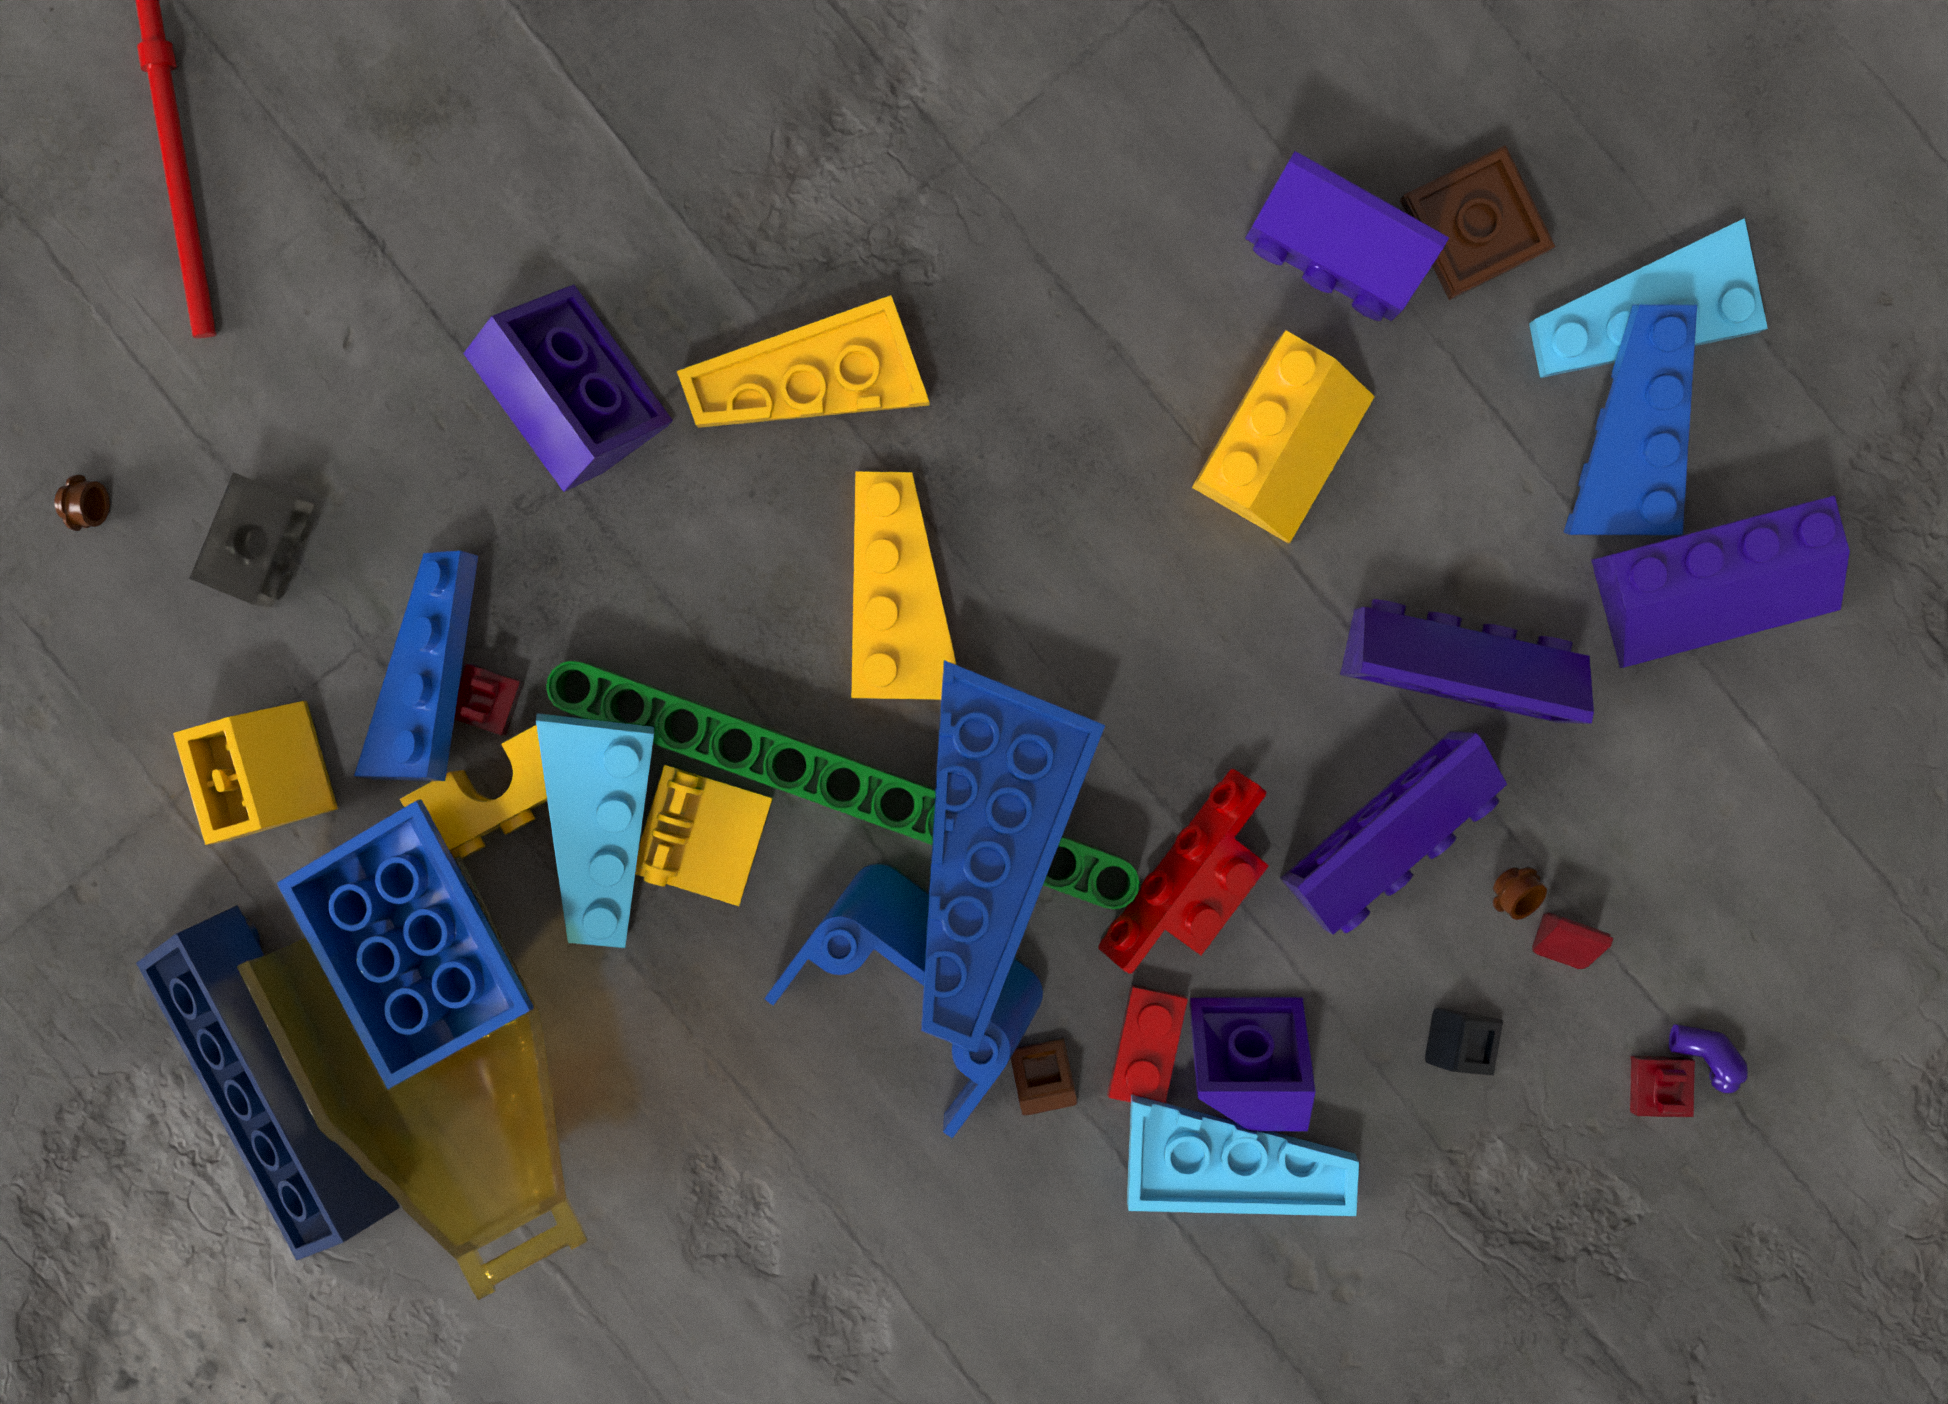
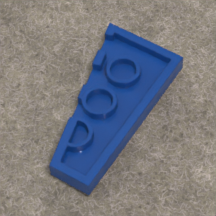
[1563,305,1697,535]
[354,550,478,781]

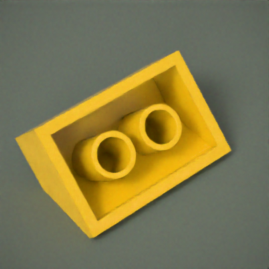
[1192,330,1375,544]

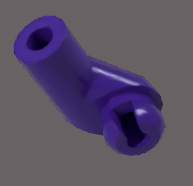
[1669,1024,1748,1093]

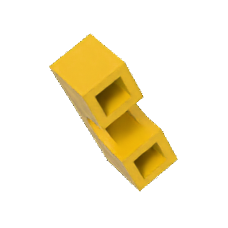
[400,725,547,862]

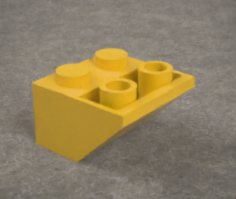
[173,701,338,845]

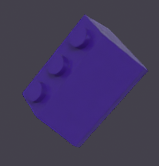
[1245,151,1449,321]
[463,284,673,492]

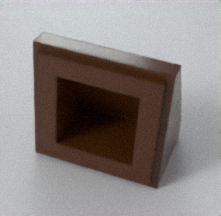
[1011,1038,1077,1115]

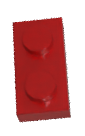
[1107,984,1188,1103]

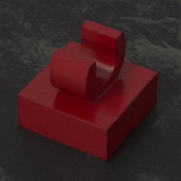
[454,663,525,736]
[1630,1056,1695,1117]

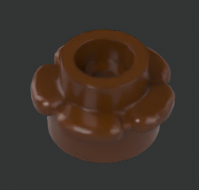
[54,475,110,531]
[1493,867,1547,920]

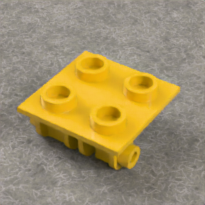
[635,765,773,906]

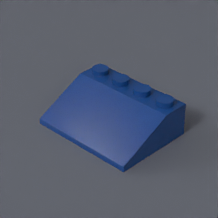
[277,799,534,1089]

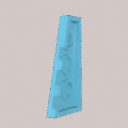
[1529,218,1768,378]
[536,713,654,948]
[1127,1094,1359,1216]

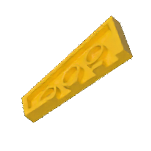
[677,295,930,428]
[851,471,957,700]

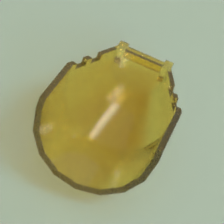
[237,856,588,1300]

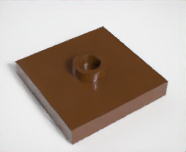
[1400,145,1555,300]

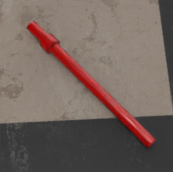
[135,0,216,338]

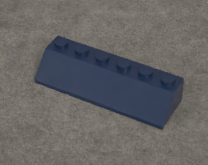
[136,905,400,1261]

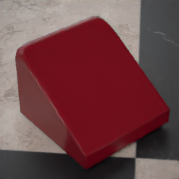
[1532,912,1614,969]

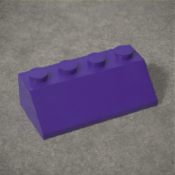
[1591,495,1850,668]
[1340,599,1594,724]
[1280,732,1507,935]

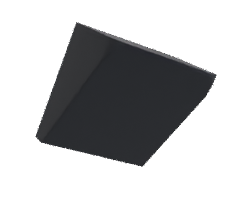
[1425,1008,1503,1076]

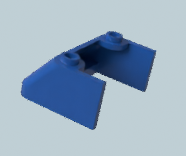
[764,863,1043,1138]

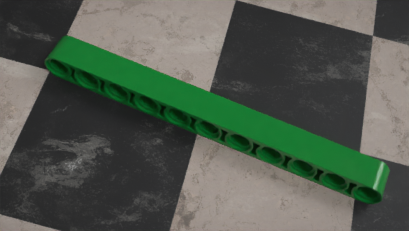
[546,661,1140,910]

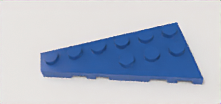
[921,660,1105,1053]

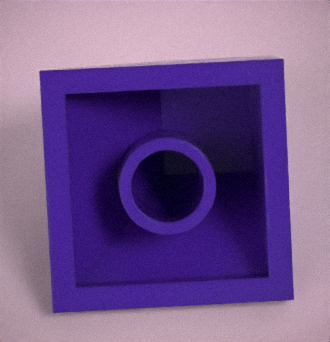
[1189,997,1316,1131]

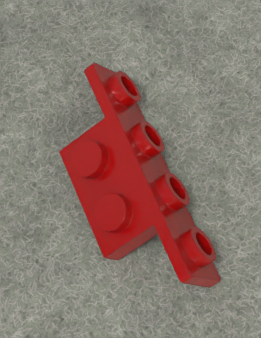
[1098,769,1269,974]

